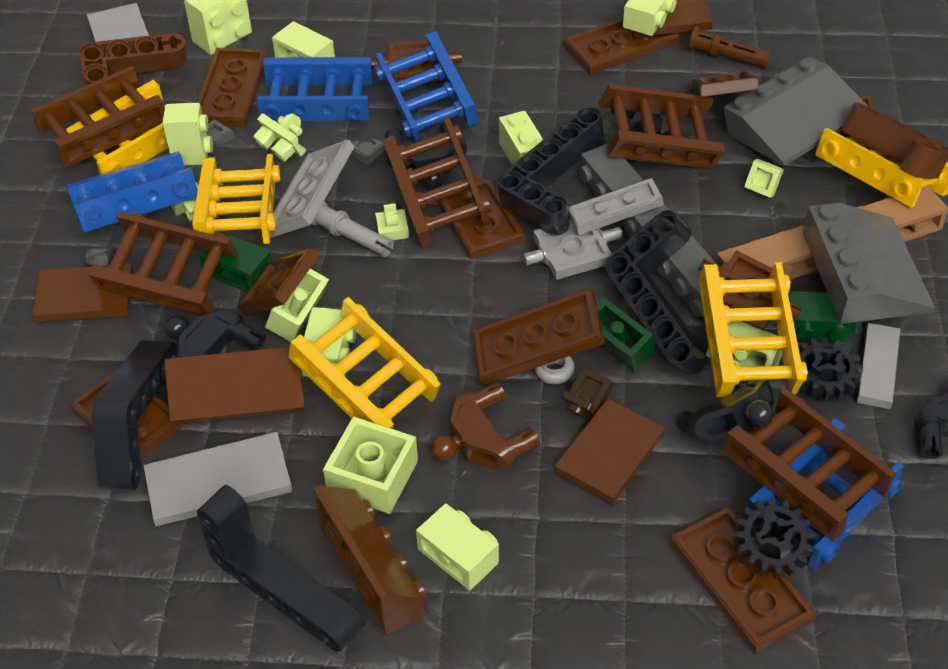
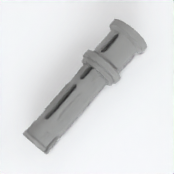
[311,201,394,257]

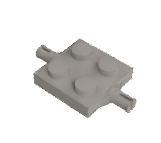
[523,220,622,280]

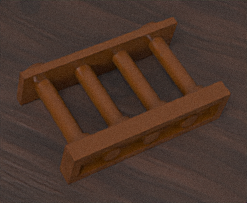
[30,66,165,168]
[598,84,725,169]
[383,116,491,248]
[88,212,238,315]
[724,388,896,542]

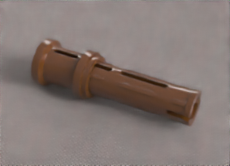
[689,26,771,69]

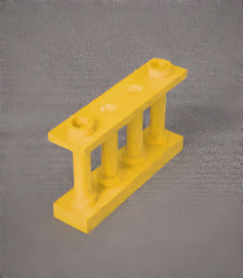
[66,80,169,175]
[815,128,948,208]
[192,154,280,244]
[698,262,807,397]
[288,297,441,429]

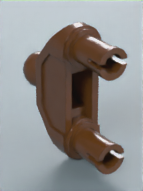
[431,381,540,469]

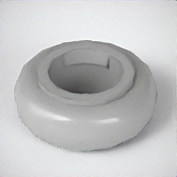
[534,356,574,385]

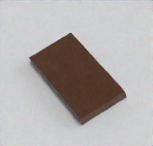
[563,18,681,75]
[196,48,269,127]
[473,288,605,386]
[165,347,305,425]
[670,506,817,654]

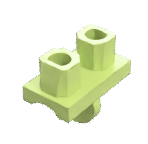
[253,113,306,162]

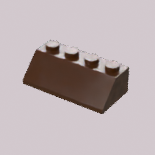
[313,485,427,636]

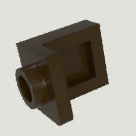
[561,366,614,418]

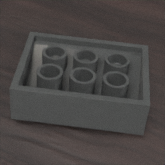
[724,57,868,166]
[803,203,935,324]

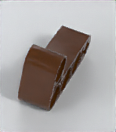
[80,33,187,86]
[841,102,948,179]

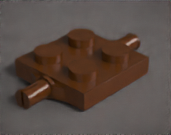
[372,39,462,83]
[698,250,803,330]

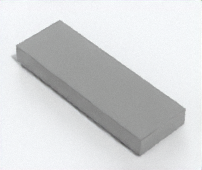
[568,178,664,235]
[857,323,900,409]

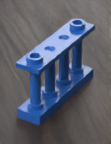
[374,31,478,142]
[257,57,373,121]
[66,151,198,232]
[748,418,904,571]

